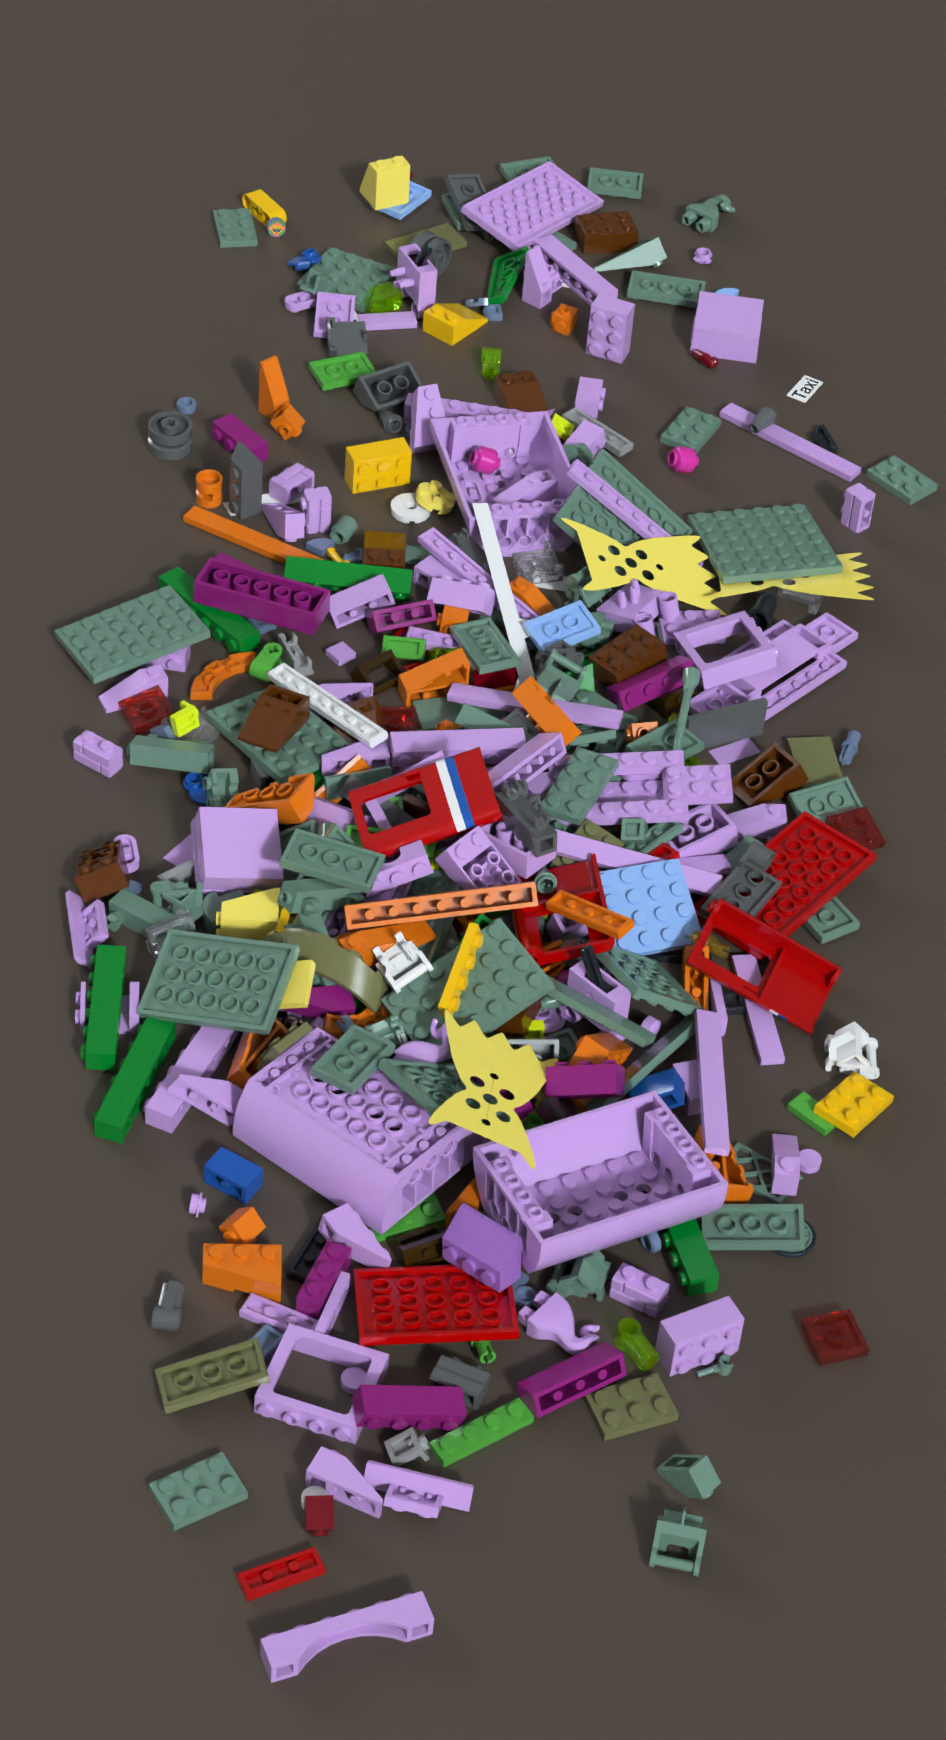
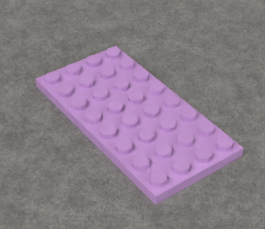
[460,161,604,251]

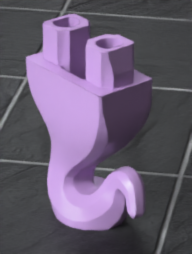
[393,1018,452,1063]
[518,1290,600,1355]

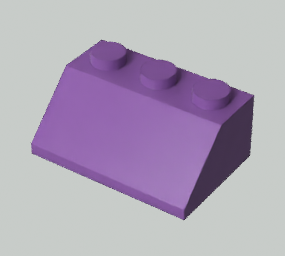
[442,1203,522,1293]

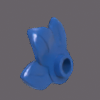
[286,248,322,271]
[183,772,209,805]

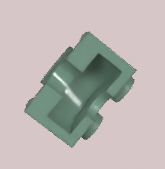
[203,768,239,807]

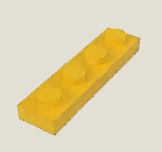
[438,922,484,1018]

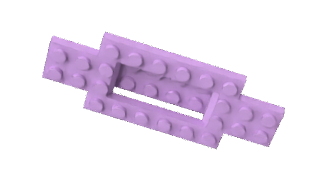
[689,612,858,721]
[527,750,733,827]

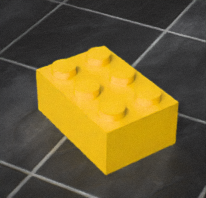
[344,437,412,494]

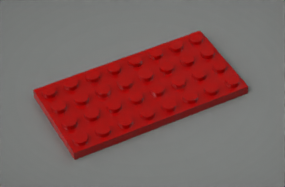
[694,811,877,961]

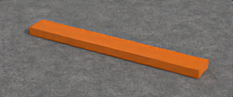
[183,505,325,564]

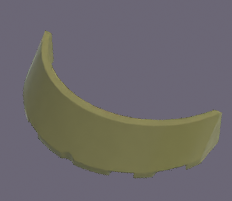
[262,928,389,1013]

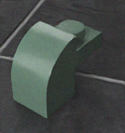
[202,889,244,935]

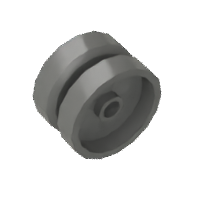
[411,230,452,277]
[148,411,192,460]

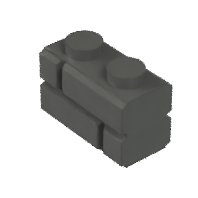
[429,1355,491,1410]

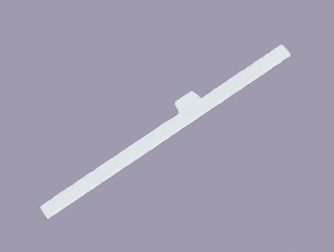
[472,503,536,684]

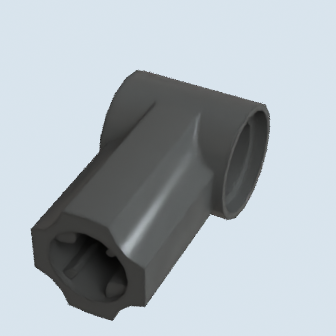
[151,1280,185,1332]

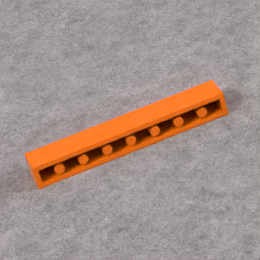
[343,881,538,930]

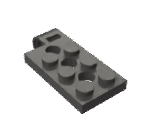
[444,173,499,242]
[699,841,782,918]

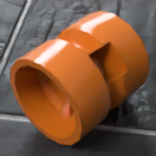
[196,469,223,509]

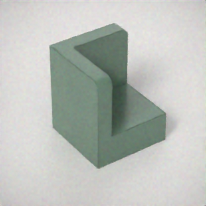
[300,267,330,295]
[621,818,648,847]

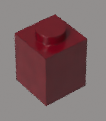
[304,1495,334,1537]

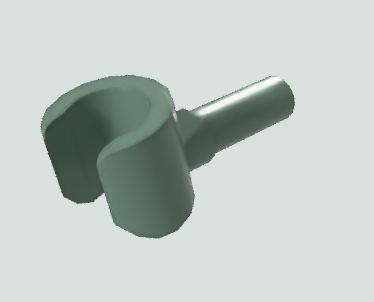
[696,1355,734,1378]

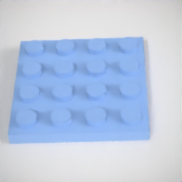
[599,858,701,956]

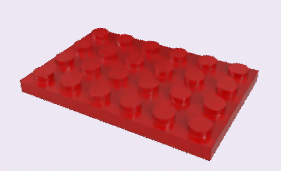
[353,1265,519,1346]

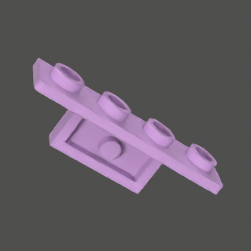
[65,890,109,970]
[364,1460,474,1518]

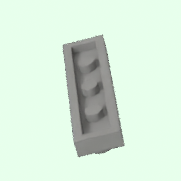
[562,407,634,457]

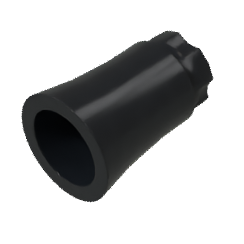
[746,592,777,632]

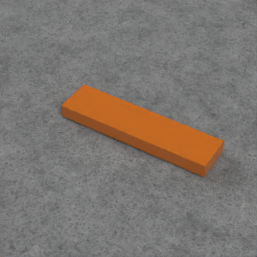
[546,890,635,940]

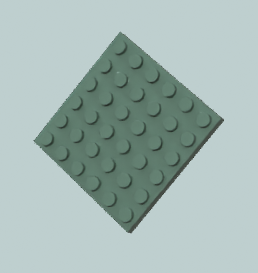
[552,449,693,587]
[687,504,843,584]

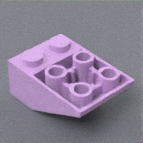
[435,825,522,890]

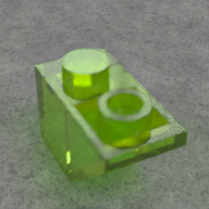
[367,281,402,314]

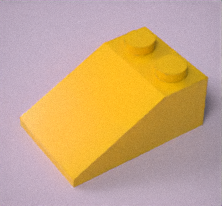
[422,303,488,346]

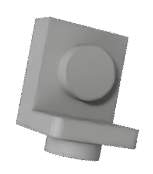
[384,1427,430,1467]

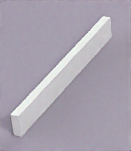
[267,663,389,748]

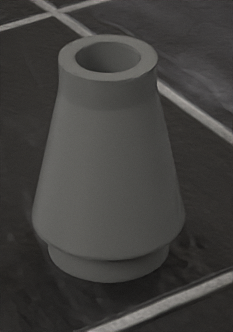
[749,407,777,434]
[379,409,403,433]

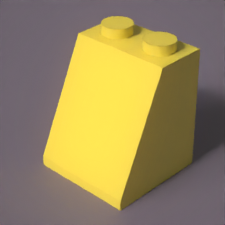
[360,156,410,210]
[216,888,280,941]

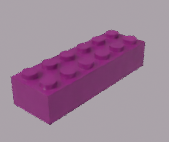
[194,557,330,635]

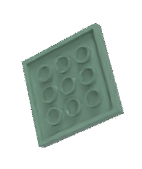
[296,247,397,312]
[587,939,705,1017]
[378,1058,510,1122]

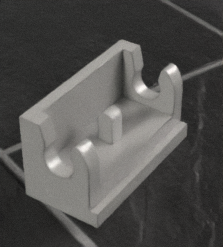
[278,632,314,676]

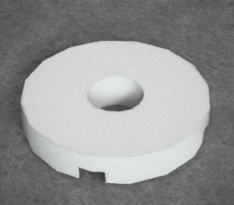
[390,493,431,523]

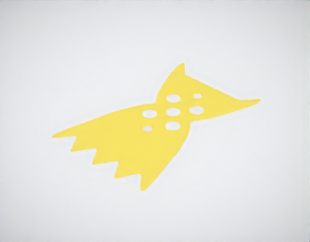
[561,518,727,616]
[708,553,874,600]
[429,1010,558,1169]

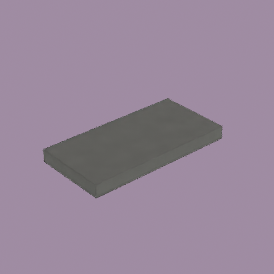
[685,697,768,749]

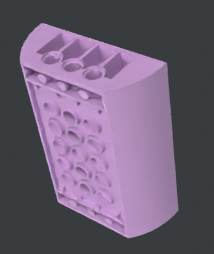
[430,411,577,556]
[233,1027,482,1235]
[473,1091,728,1274]

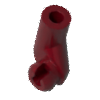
[692,349,719,369]

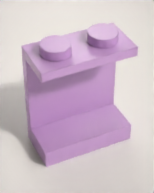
[75,982,140,1034]

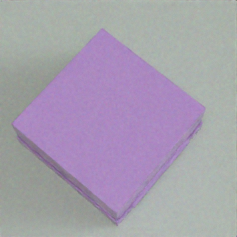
[690,291,764,363]
[190,807,284,896]

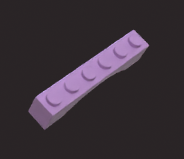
[260,1591,434,1683]

